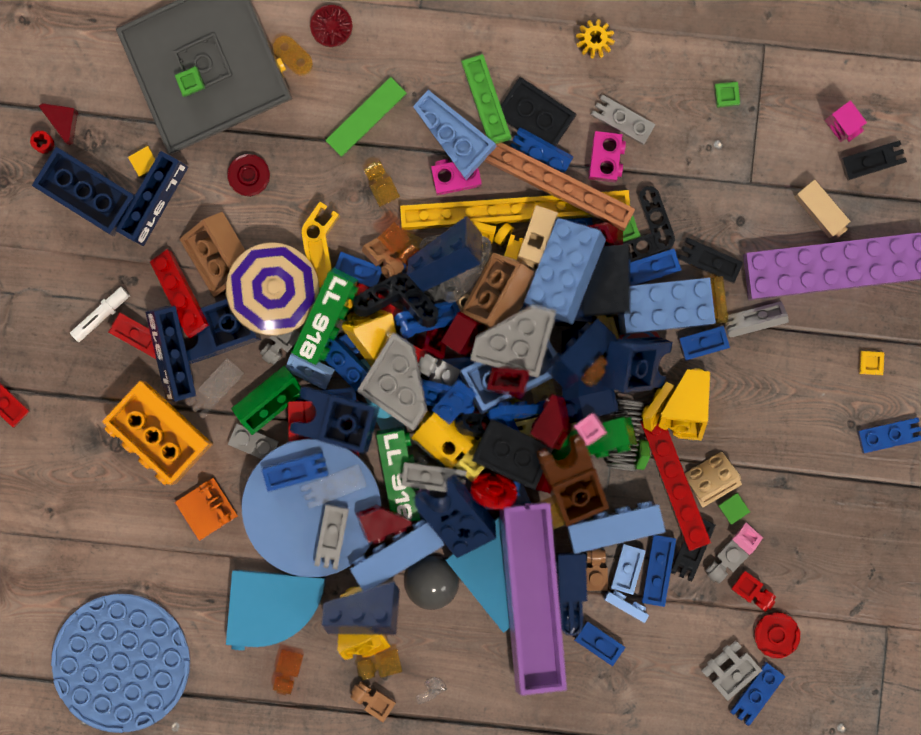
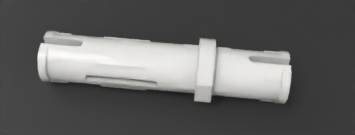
[70,287,130,342]

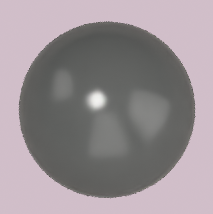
[404,555,459,610]

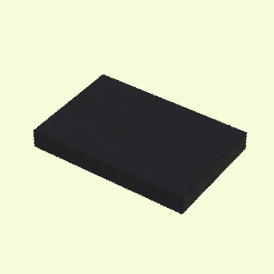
[501,77,577,146]
[583,244,631,317]
[471,419,553,490]

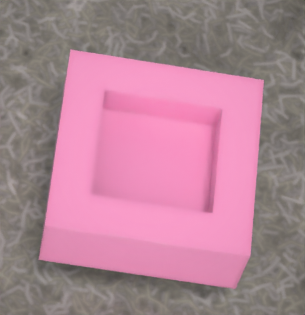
[574,413,607,446]
[732,523,763,555]

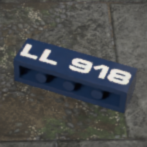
[115,151,188,246]
[145,306,196,402]

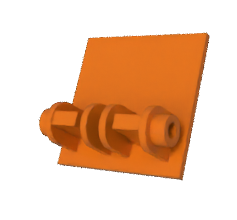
[175,477,238,541]

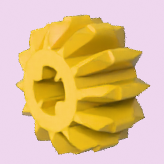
[576,19,615,59]

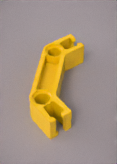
[302,202,353,322]

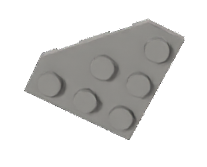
[471,305,556,377]
[357,333,427,430]

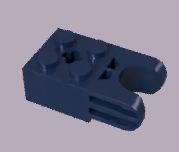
[179,299,262,364]
[602,337,673,393]
[290,387,380,453]
[414,475,496,558]
[555,552,587,636]

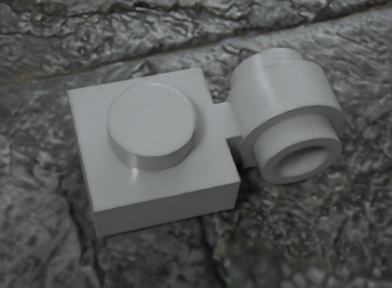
[260,330,300,365]
[418,354,461,386]
[705,540,749,584]

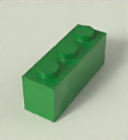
[231,365,302,435]

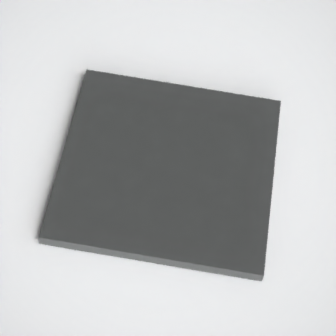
[116,0,293,155]

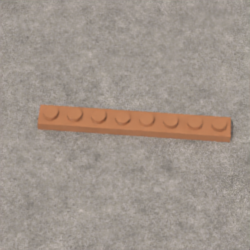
[483,133,635,231]

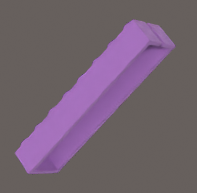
[743,233,921,300]
[499,502,567,695]

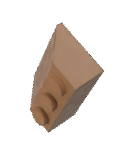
[180,212,245,298]
[461,252,536,329]

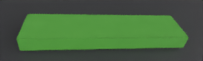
[461,54,511,144]
[325,77,407,157]

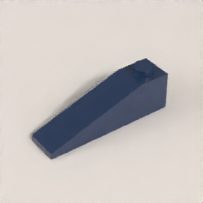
[562,326,619,423]

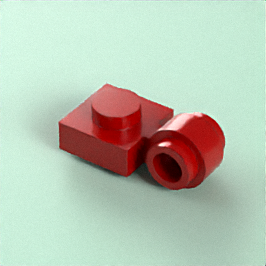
[731,571,776,612]

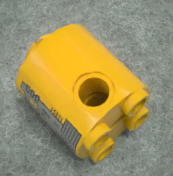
[411,410,477,468]

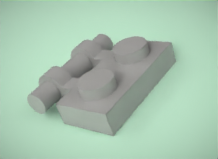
[701,640,762,701]

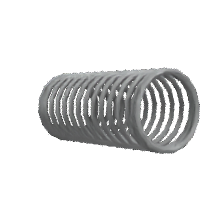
[606,399,644,471]

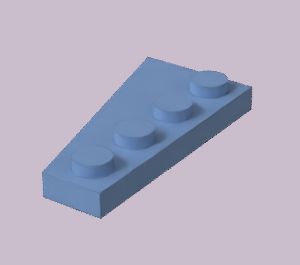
[413,90,497,180]

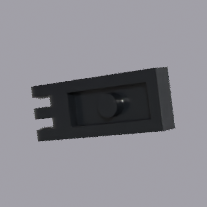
[841,140,907,181]
[678,238,743,284]
[671,519,716,582]

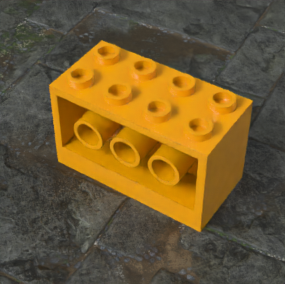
[102,381,213,485]

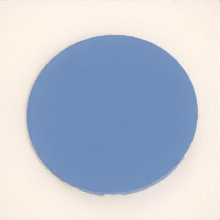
[242,439,381,577]
[51,594,190,733]

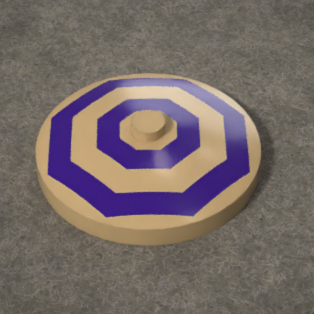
[226,243,319,336]

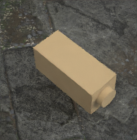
[794,180,851,238]
[516,205,558,270]

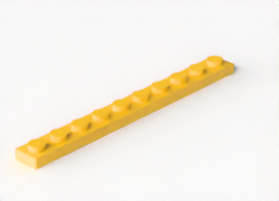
[400,190,630,230]

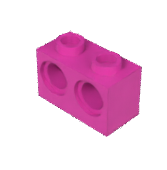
[824,100,867,142]
[588,131,626,182]
[431,159,482,196]

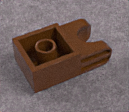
[537,434,609,526]

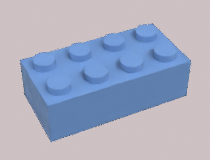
[524,218,606,324]
[617,278,716,335]
[459,340,556,414]
[566,500,665,554]
[350,518,445,591]

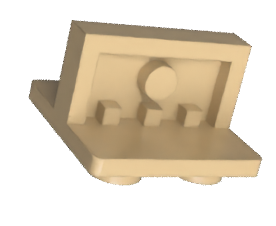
[685,452,742,508]

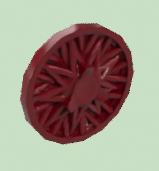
[310,4,353,48]
[227,154,270,197]

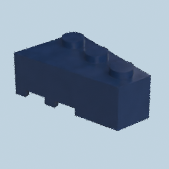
[407,216,482,292]
[547,319,617,390]
[322,581,400,635]

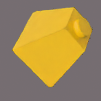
[342,306,396,367]
[659,368,710,441]
[337,586,391,660]

